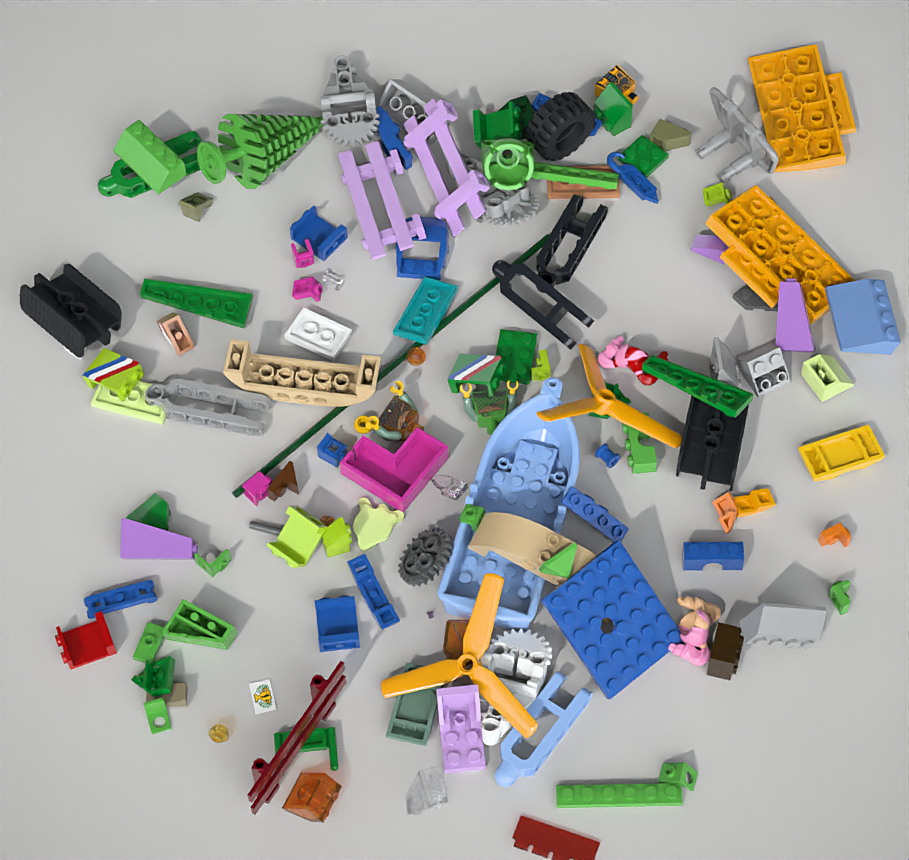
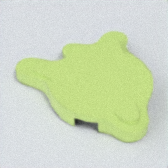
[353,498,404,551]

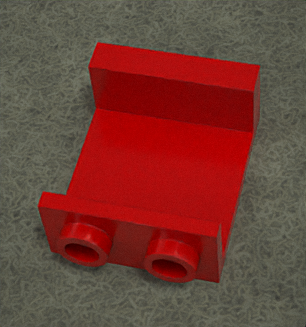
[55,611,117,670]

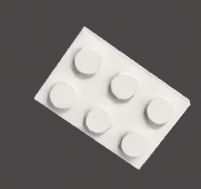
[285,307,352,362]

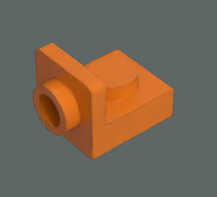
[818,522,851,547]

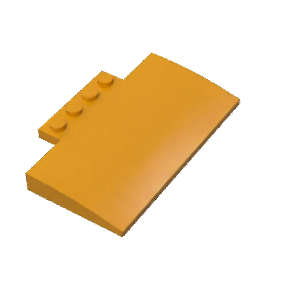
[748,44,856,172]
[706,185,856,325]

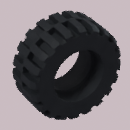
[526,92,595,161]

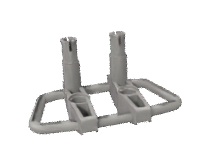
[695,87,779,183]

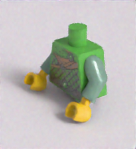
[459,380,519,435]

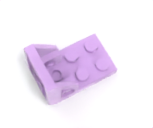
[437,685,486,773]

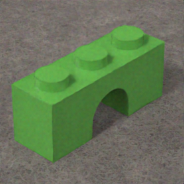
[622,412,657,474]

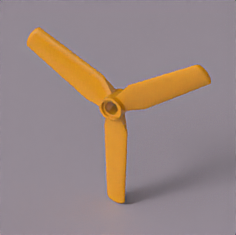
[536,344,683,448]
[381,573,538,738]

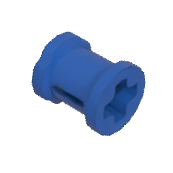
[595,443,621,469]

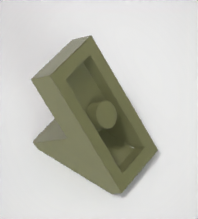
[179,192,213,222]

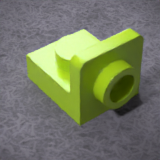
[702,182,732,207]
[531,349,551,381]

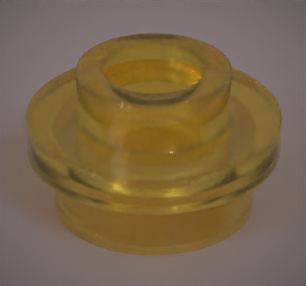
[208,724,229,743]

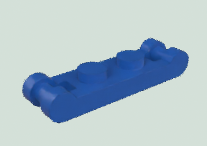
[84,580,158,619]

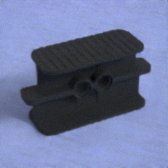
[19,264,122,358]
[676,395,749,491]

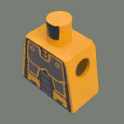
[595,65,639,105]

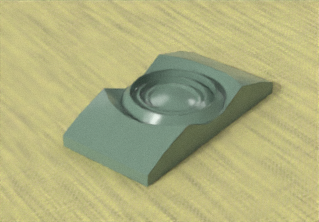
[386,662,443,746]

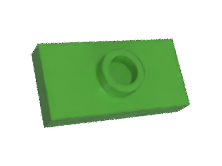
[133,622,165,664]

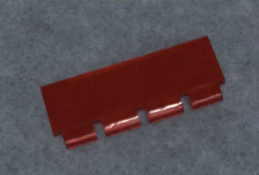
[512,816,600,860]

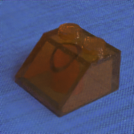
[282,773,342,823]

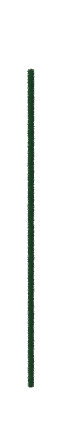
[232,234,549,498]

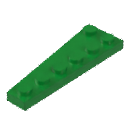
[140,279,253,328]
[642,355,754,418]

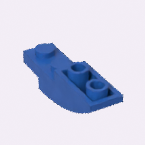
[376,106,413,170]

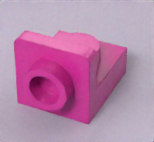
[292,277,323,302]

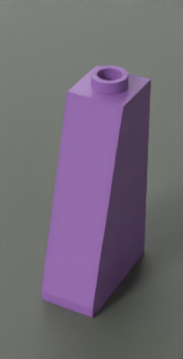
[775,279,816,353]
[120,518,198,560]

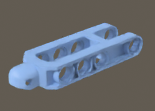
[495,671,593,787]

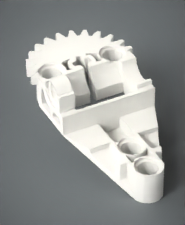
[479,629,552,745]

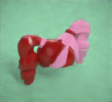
[598,335,669,386]

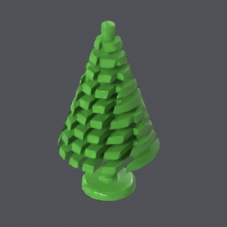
[197,114,324,189]

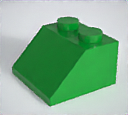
[593,82,633,136]

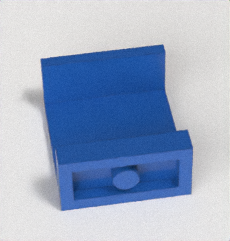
[290,205,348,261]
[315,595,360,652]

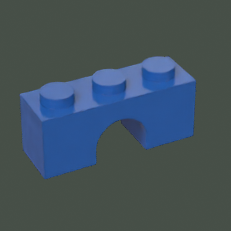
[682,542,744,571]

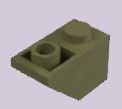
[650,119,692,151]

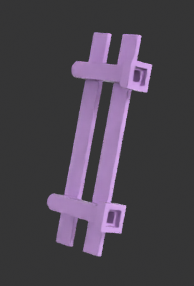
[403,98,490,236]
[338,141,426,260]

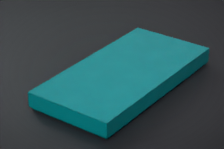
[393,276,458,345]

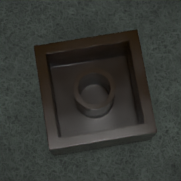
[707,622,744,681]

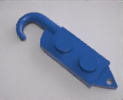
[607,152,659,204]

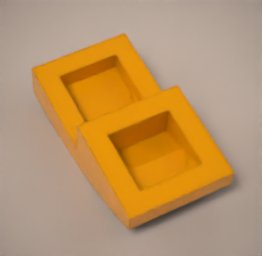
[734,488,776,518]

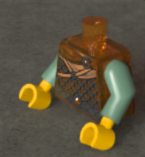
[365,381,424,441]

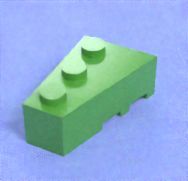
[162,599,238,650]

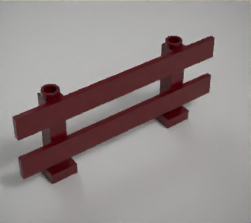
[247,661,347,815]

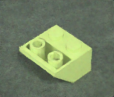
[801,354,854,402]

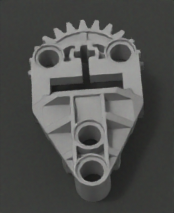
[320,55,379,147]
[447,153,539,226]

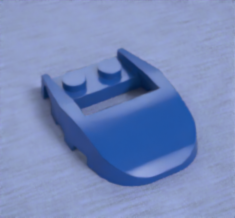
[396,216,449,280]

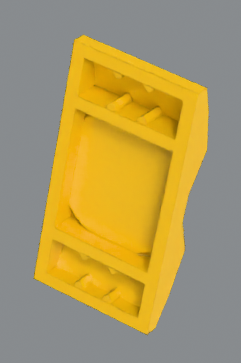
[798,424,885,481]

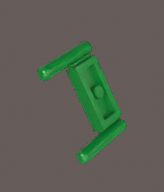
[274,727,339,776]

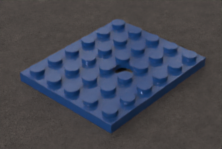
[541,540,682,699]

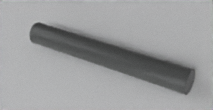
[249,521,282,536]

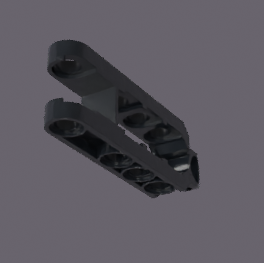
[536,194,608,293]
[492,260,594,350]

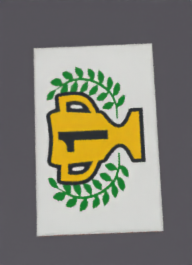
[249,679,277,714]

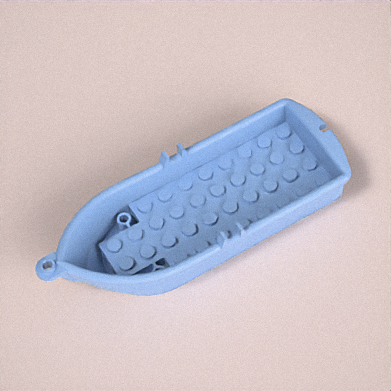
[437,377,580,633]

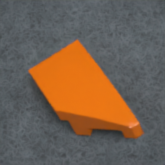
[712,492,739,533]

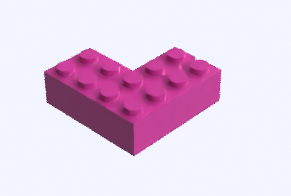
[340,427,449,513]

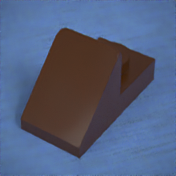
[267,461,299,502]

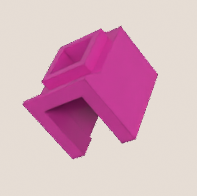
[291,239,314,268]
[242,471,273,507]

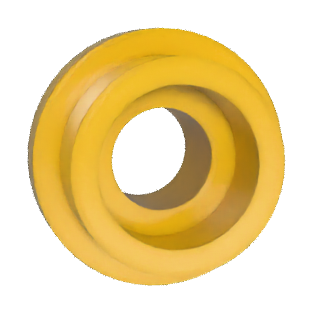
[354,415,373,434]

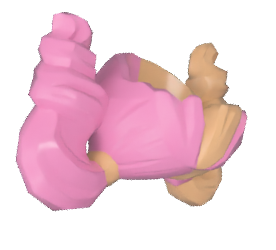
[668,596,721,666]

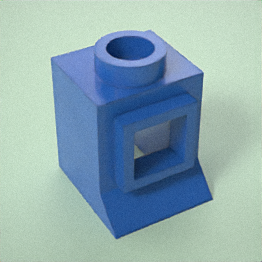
[317,432,348,468]

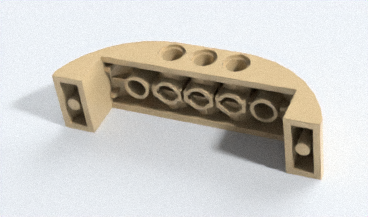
[223,339,381,407]
[467,512,611,623]

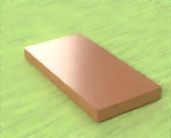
[547,165,620,199]

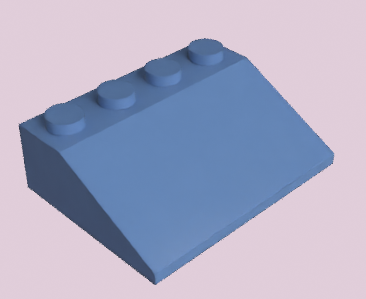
[825,279,901,355]

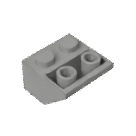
[738,344,791,397]

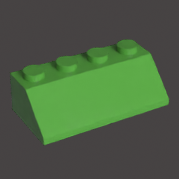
[113,120,186,195]

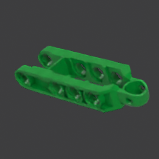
[97,131,202,198]

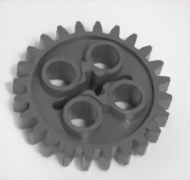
[398,527,454,587]

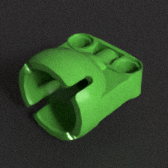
[481,138,535,191]

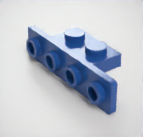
[561,486,629,542]

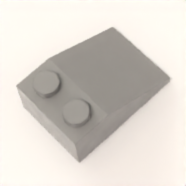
[709,337,742,389]

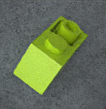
[322,517,352,558]

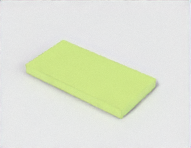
[91,381,166,424]

